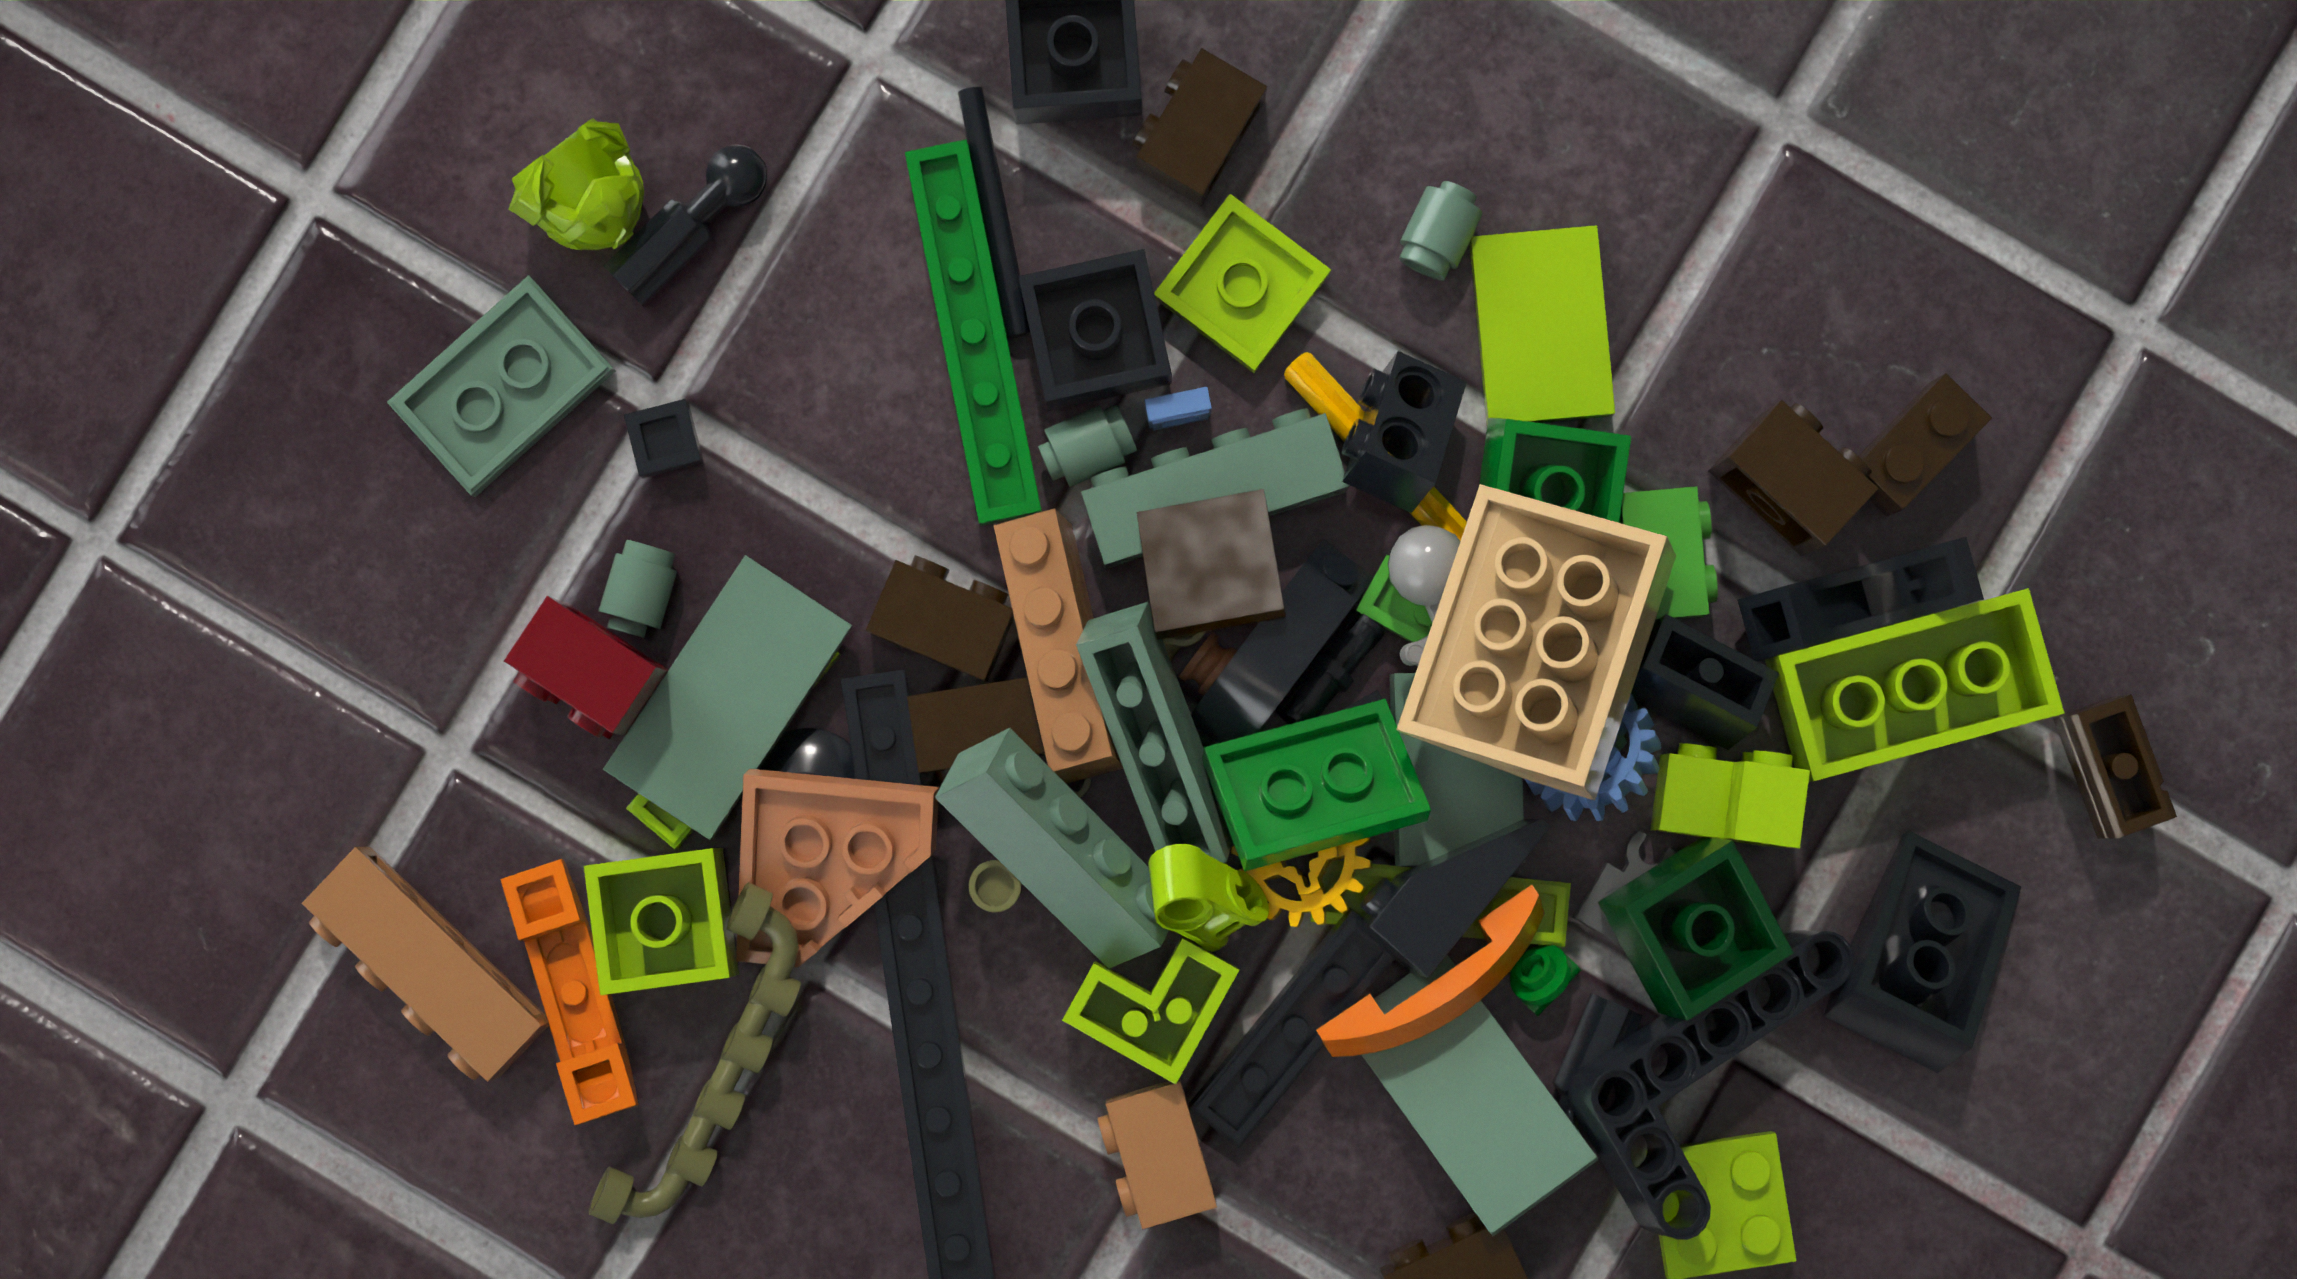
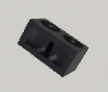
[1342,351,1467,513]

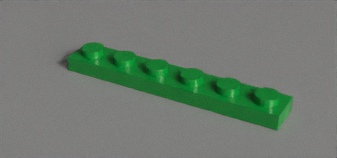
[905,139,1042,526]

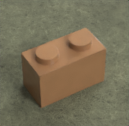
[1097,1078,1217,1230]

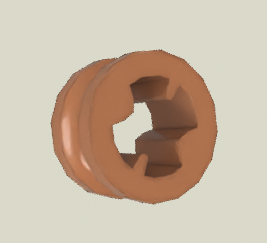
[1179,632,1237,696]

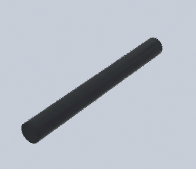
[958,87,1031,338]

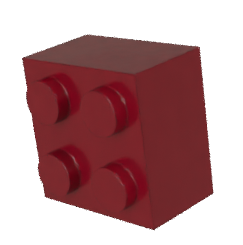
[504,596,669,740]

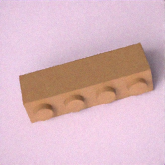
[993,508,1124,783]
[302,847,549,1082]

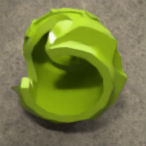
[508,118,644,250]

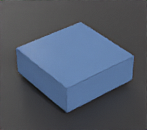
[1144,387,1212,431]

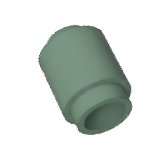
[1399,181,1483,281]
[1038,404,1137,487]
[598,540,677,638]

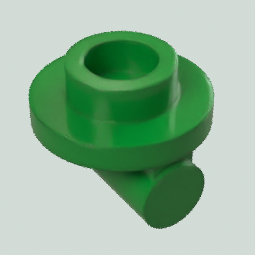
[1510,945,1582,1017]

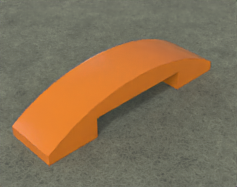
[500,859,638,1125]
[1316,885,1545,1057]

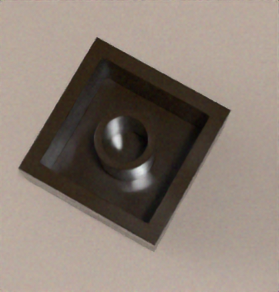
[1708,400,1879,556]

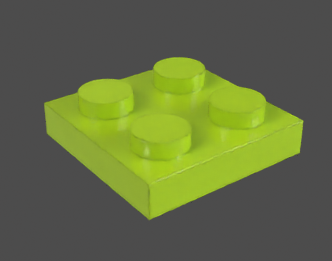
[1154,194,1331,373]
[1645,1131,1796,1279]

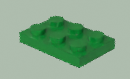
[1202,699,1431,872]

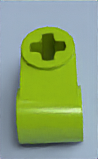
[1148,844,1269,952]

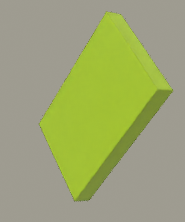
[1469,225,1615,425]

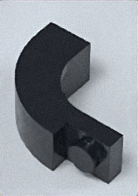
[1737,537,1984,661]
[1191,539,1374,744]

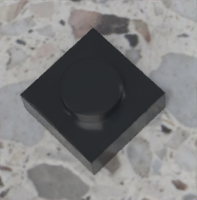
[624,399,704,478]

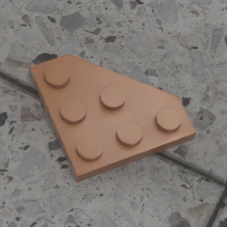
[736,769,939,968]

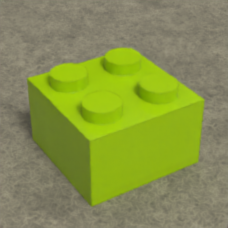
[584,848,739,995]

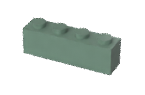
[1081,408,1349,569]
[1076,602,1233,863]
[935,728,1169,969]

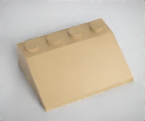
[1396,484,1676,801]

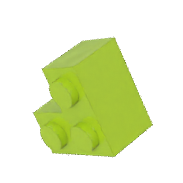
[1650,743,1810,848]
[1062,936,1239,1084]

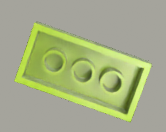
[1765,588,2064,782]

